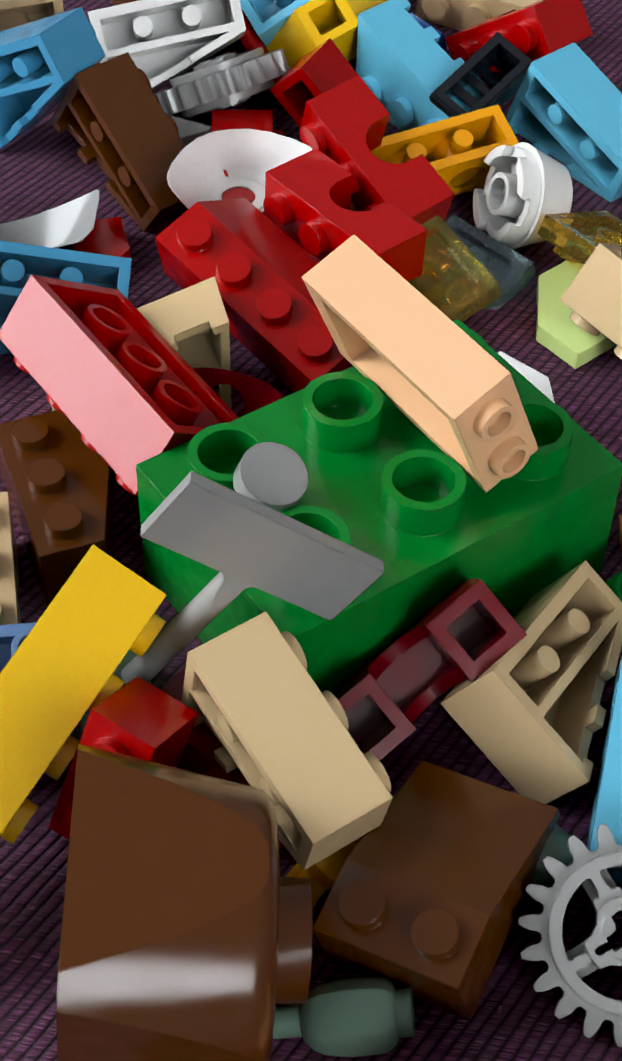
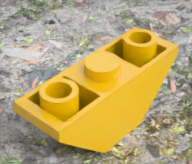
[267,0,388,69]

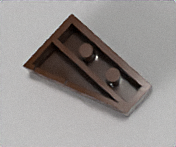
[50,52,188,232]
[0,410,116,607]

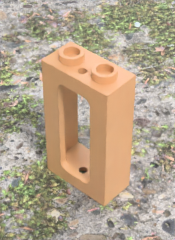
[302,234,539,493]

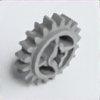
[154,47,289,118]
[518,824,622,1047]

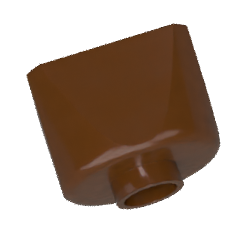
[56,744,313,1061]

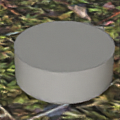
[233,442,308,512]

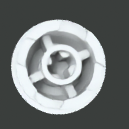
[473,142,573,250]

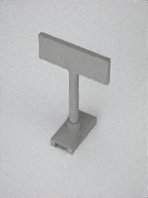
[72,471,384,759]

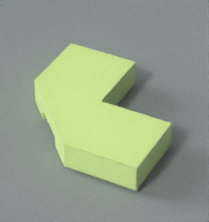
[536,255,615,369]

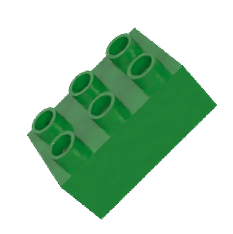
[136,319,622,692]

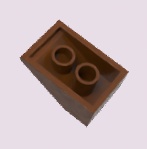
[312,760,560,1021]

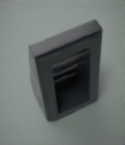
[429,32,533,118]

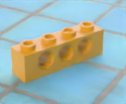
[350,104,519,211]

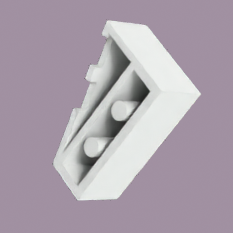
[88,0,246,92]

